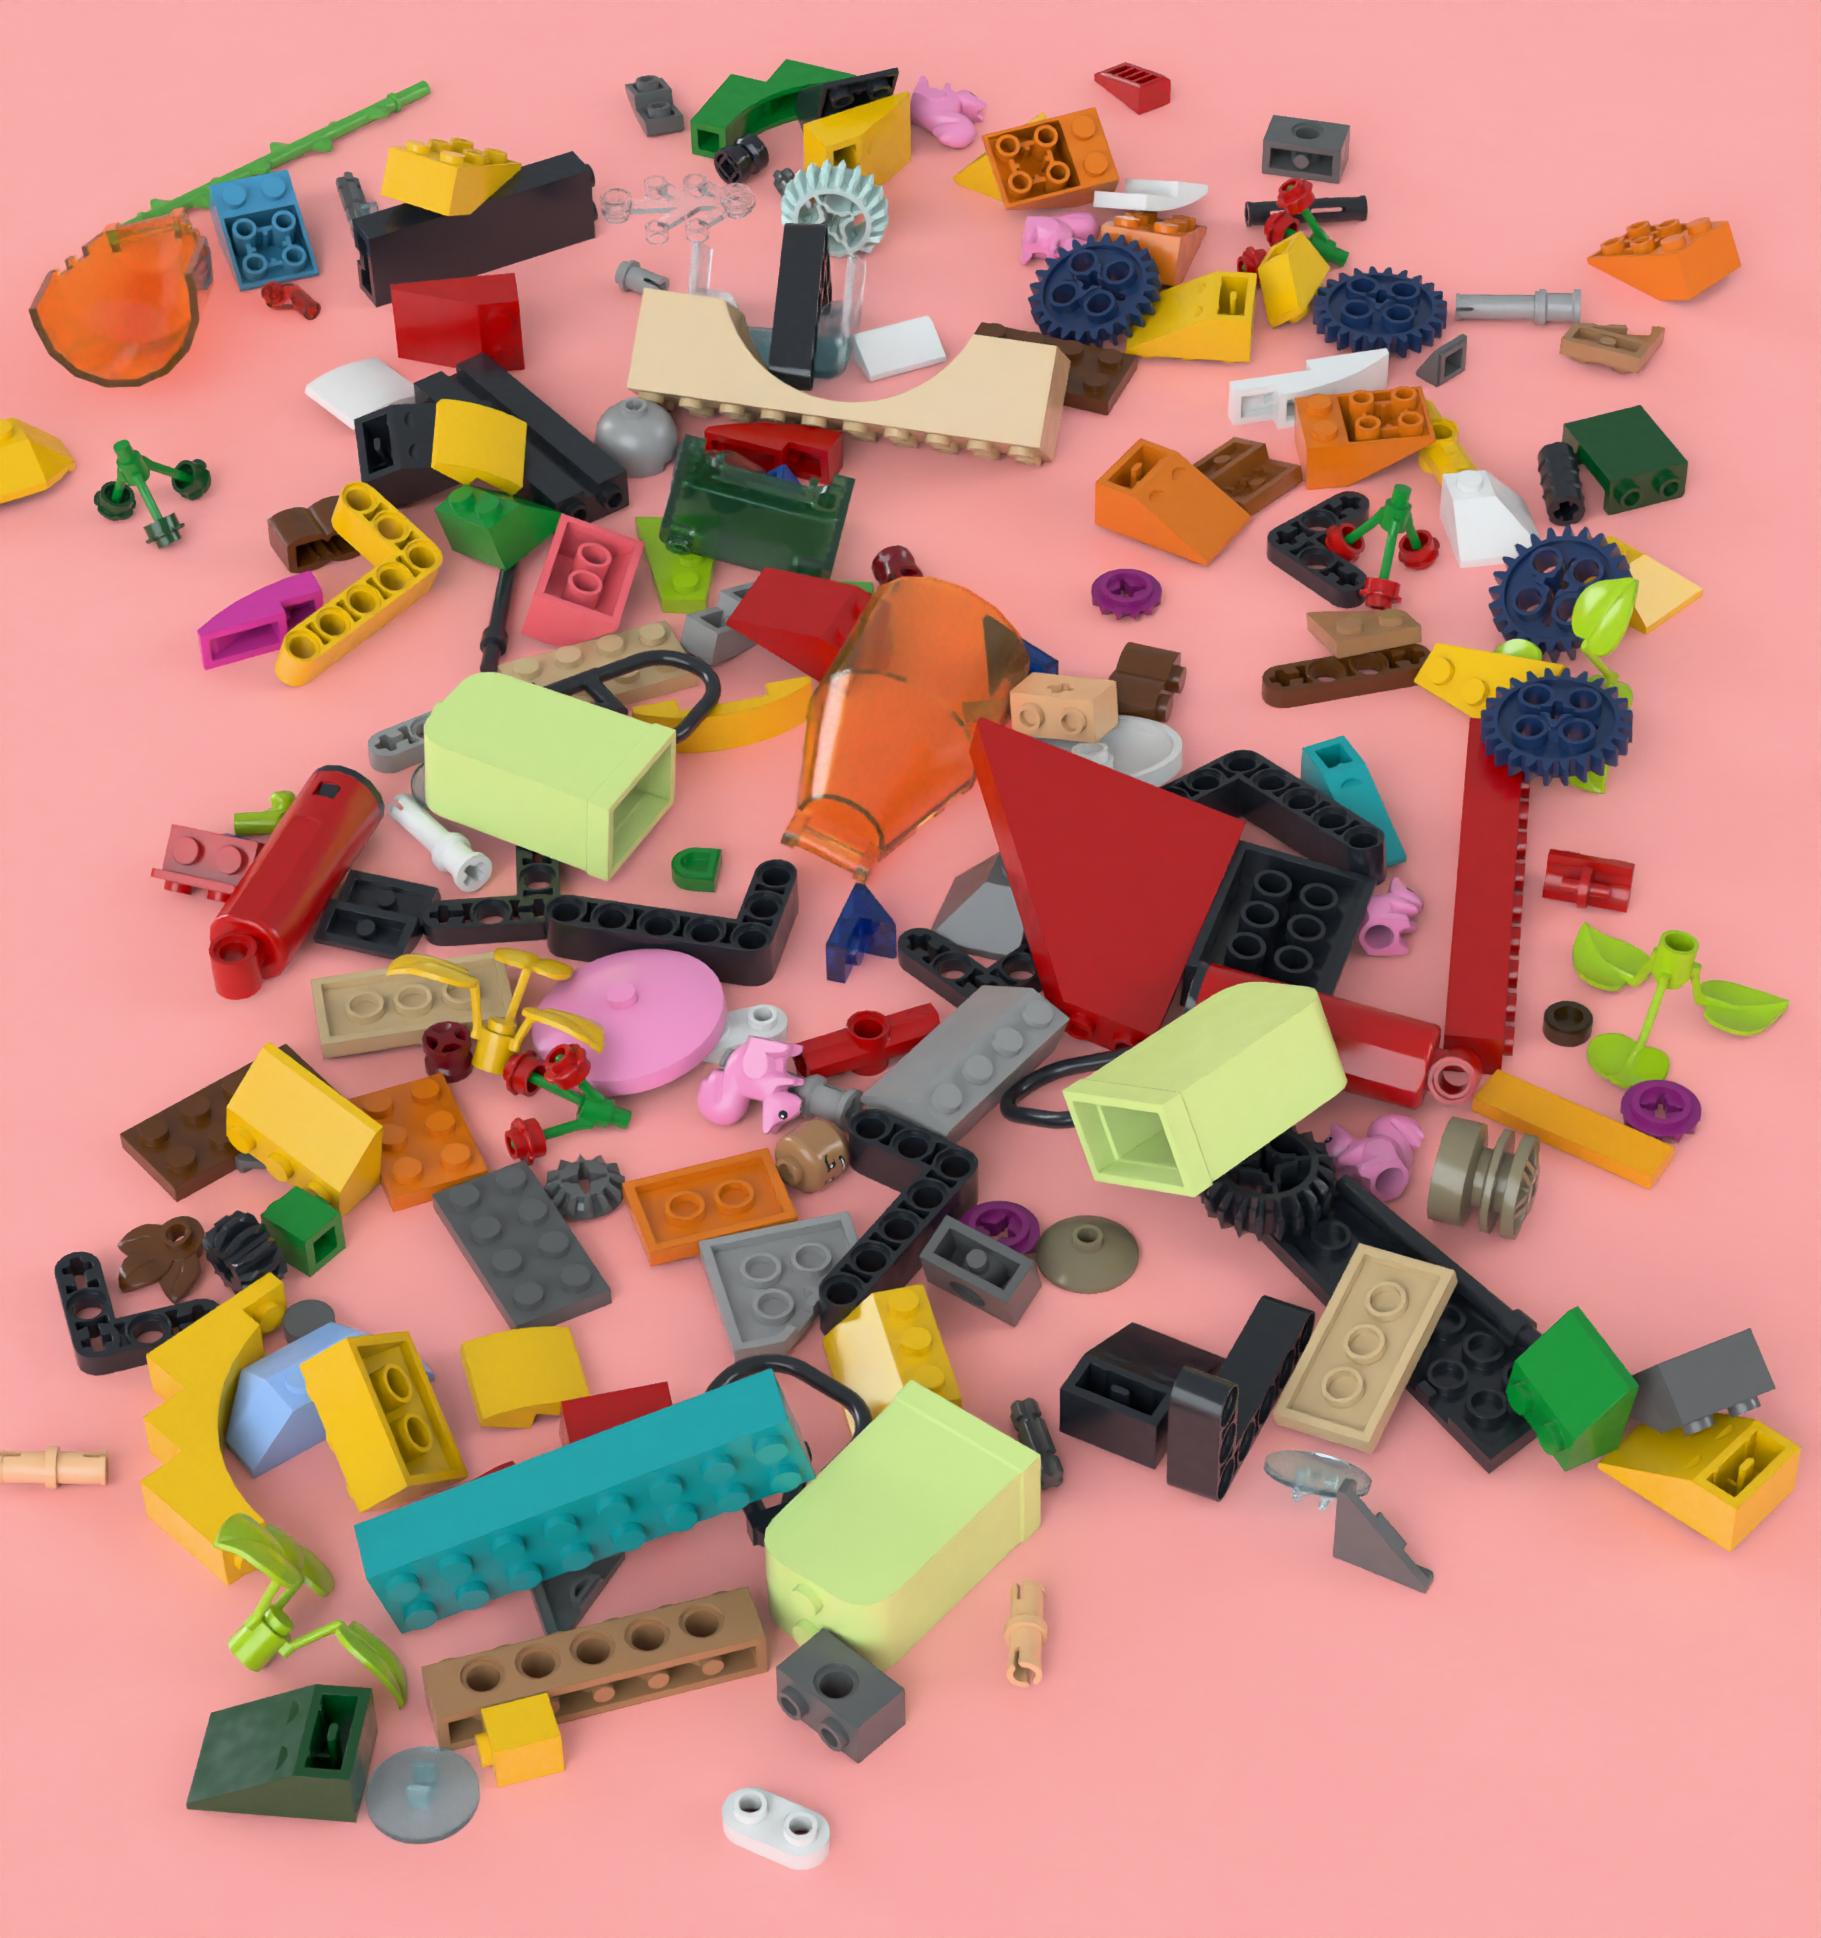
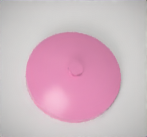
[532,949,728,1096]

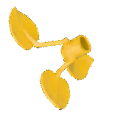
[386,948,604,1075]

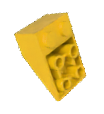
[803,91,911,202]
[380,137,522,216]
[1125,271,1257,363]
[1597,1412,1802,1552]

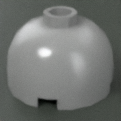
[594,397,679,478]

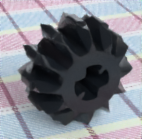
[202,1210,288,1295]

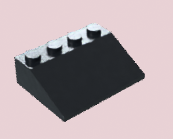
[1180,840,1377,1007]

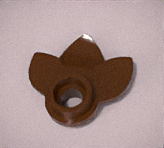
[117,1216,206,1304]

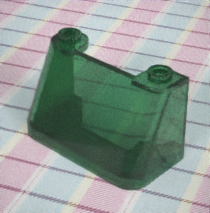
[659,434,856,580]

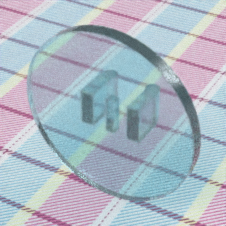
[1264,1450,1372,1510]
[365,1746,480,1844]

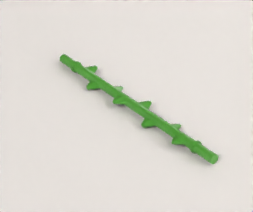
[106,80,431,245]

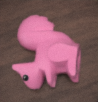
[910,76,987,148]
[1021,211,1100,267]
[1356,877,1424,956]
[697,1035,805,1134]
[1323,1114,1424,1201]

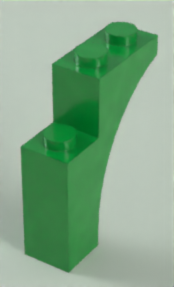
[690,59,856,159]

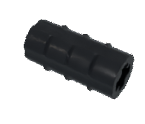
[1537,442,1586,526]

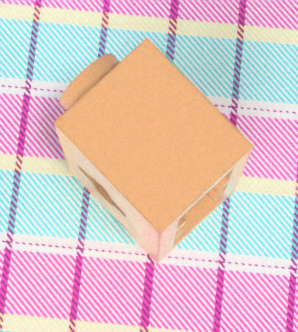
[1009,672,1119,744]

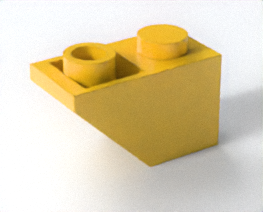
[1258,231,1330,328]

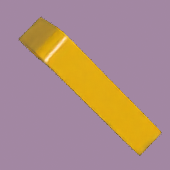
[274,481,443,687]

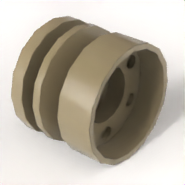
[1427,1116,1540,1240]

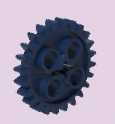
[1028,233,1162,348]
[1313,266,1447,359]
[1488,525,1633,663]
[1481,668,1633,786]

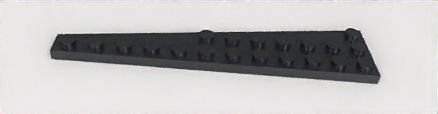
[1261,1191,1537,1474]

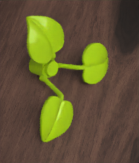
[1493,577,1639,794]
[1572,922,1790,1089]
[213,1513,407,1710]

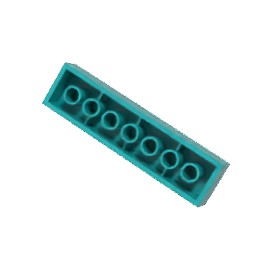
[353,1368,816,1634]

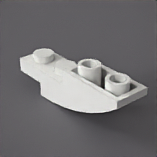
[1228,348,1389,429]

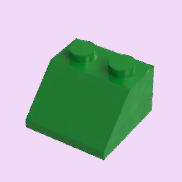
[434,484,564,571]
[1506,1306,1639,1472]

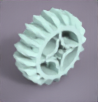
[780,158,889,258]

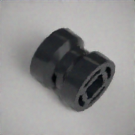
[714,133,769,186]

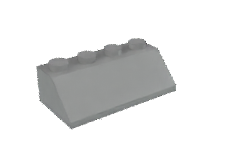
[860,985,1070,1144]

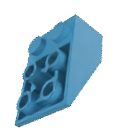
[209,169,319,292]

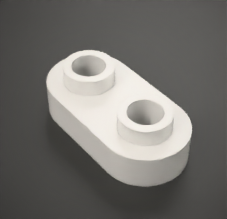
[703,1004,788,1064]
[722,1787,831,1870]

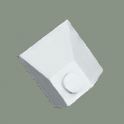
[1440,470,1541,568]

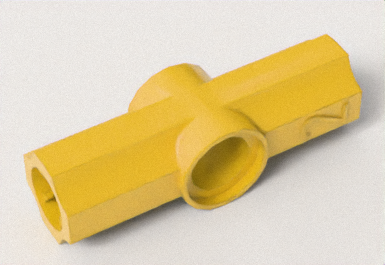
[1418,399,1478,486]

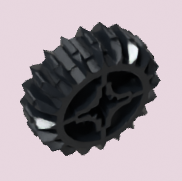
[1199,1125,1336,1242]

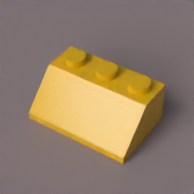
[226,1041,383,1219]
[822,1284,962,1439]
[299,1331,469,1513]

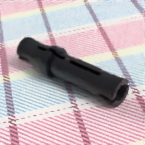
[1244,195,1368,227]

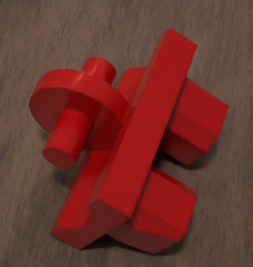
[1542,848,1635,913]

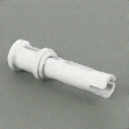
[388,793,493,892]

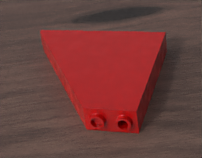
[969,717,1246,1051]

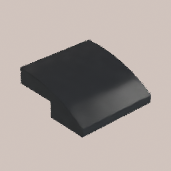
[313,869,441,960]

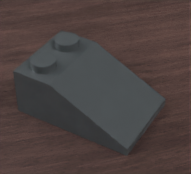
[1629,1328,1776,1436]

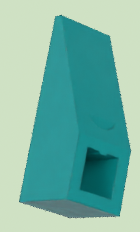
[1300,735,1407,868]

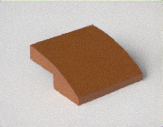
[1193,437,1304,517]

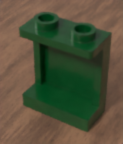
[1562,405,1688,515]

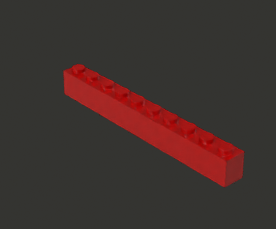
[1443,718,1531,1075]

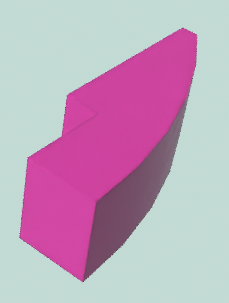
[197,570,324,670]

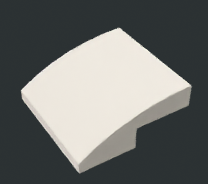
[1093,178,1209,211]
[305,358,415,430]

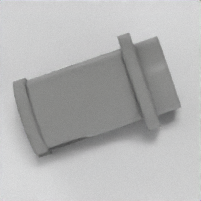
[615,260,669,294]

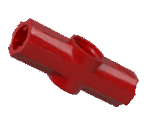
[792,1002,940,1078]

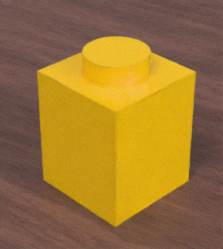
[474,1693,565,1788]

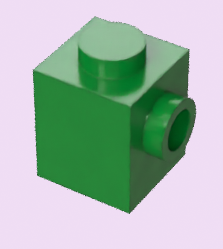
[260,1186,346,1277]

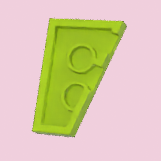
[635,516,722,614]

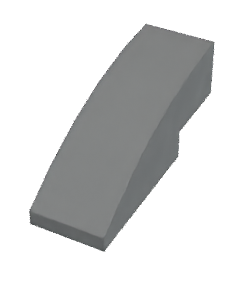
[680,581,757,666]

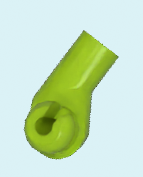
[234,790,295,836]

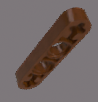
[1261,644,1431,708]

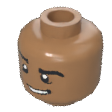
[775,1119,850,1193]

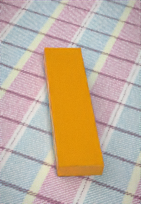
[1472,1069,1675,1190]

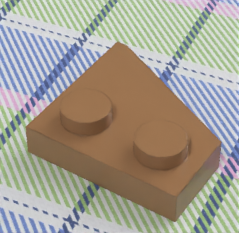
[1559,323,1665,374]
[1306,609,1422,659]

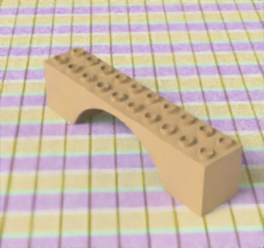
[626,288,1071,466]

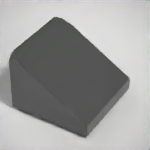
[1416,334,1467,387]

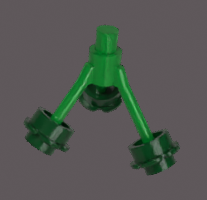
[93,439,211,549]

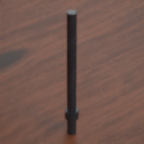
[480,560,520,673]
[1336,1174,1543,1349]

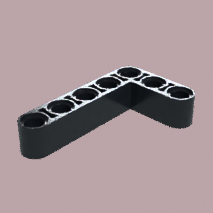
[768,223,832,391]
[1160,749,1387,886]
[544,859,799,986]
[819,1109,978,1336]
[1166,1295,1315,1502]

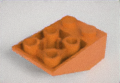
[981,107,1120,210]
[1099,210,1207,286]
[1586,217,1742,301]
[1294,386,1436,490]
[1095,438,1251,566]

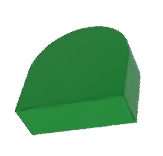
[671,847,722,893]

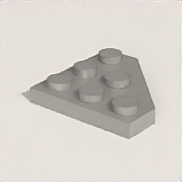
[699,1211,859,1363]

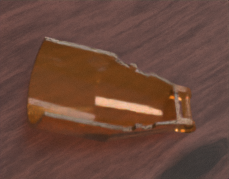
[28,207,214,388]
[780,577,1030,884]

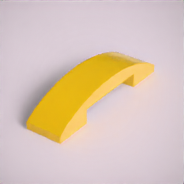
[631,676,813,753]

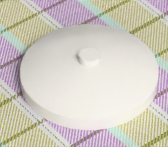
[1030,715,1184,787]

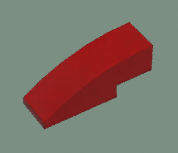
[704,423,843,486]

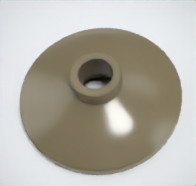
[1036,1215,1139,1294]

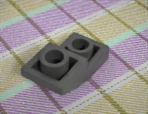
[625,75,685,137]

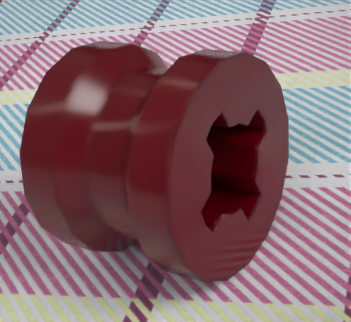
[871,545,924,601]
[422,1021,474,1084]

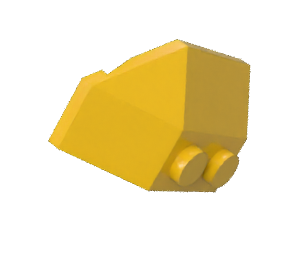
[0,417,76,504]

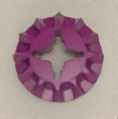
[1091,569,1162,620]
[1620,1080,1702,1143]
[960,1201,1040,1255]

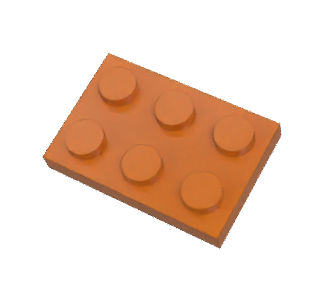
[347,1073,488,1212]
[622,1148,798,1267]

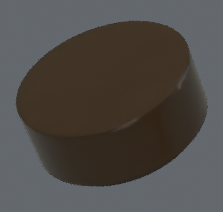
[1542,1001,1593,1047]

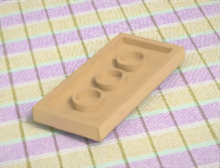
[497,620,698,706]
[310,951,518,1059]
[1272,1243,1458,1454]

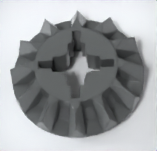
[544,1154,625,1220]

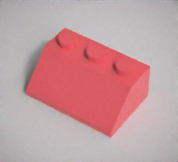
[521,513,645,647]

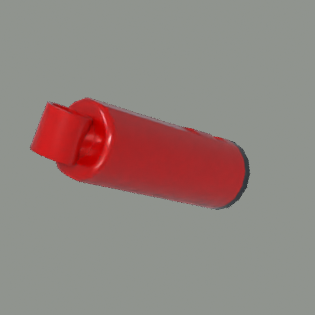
[208,765,385,1000]
[1183,960,1483,1110]

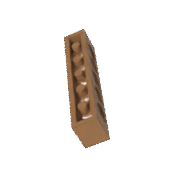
[421,1586,768,1753]

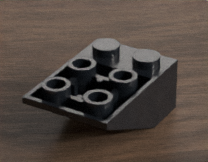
[794,67,899,132]
[354,400,492,509]
[1059,1322,1226,1470]

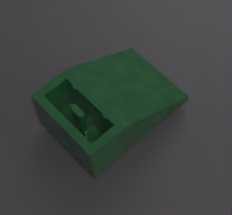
[186,1684,378,1823]

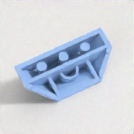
[225,1322,435,1479]

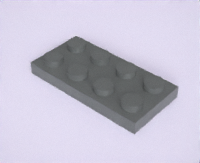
[432,1160,612,1330]

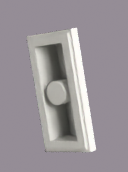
[853,315,946,382]

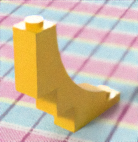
[140,1272,287,1586]

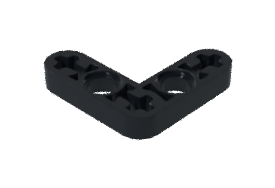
[1266,491,1370,609]
[422,845,561,946]
[898,928,1043,1008]
[54,1251,220,1376]

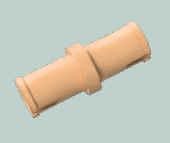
[0,1446,109,1489]
[1004,1580,1048,1687]

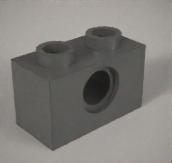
[1262,115,1350,184]
[919,1215,1042,1328]
[776,1628,906,1764]

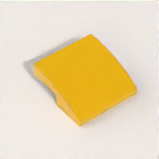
[431,399,527,496]
[459,1326,590,1429]

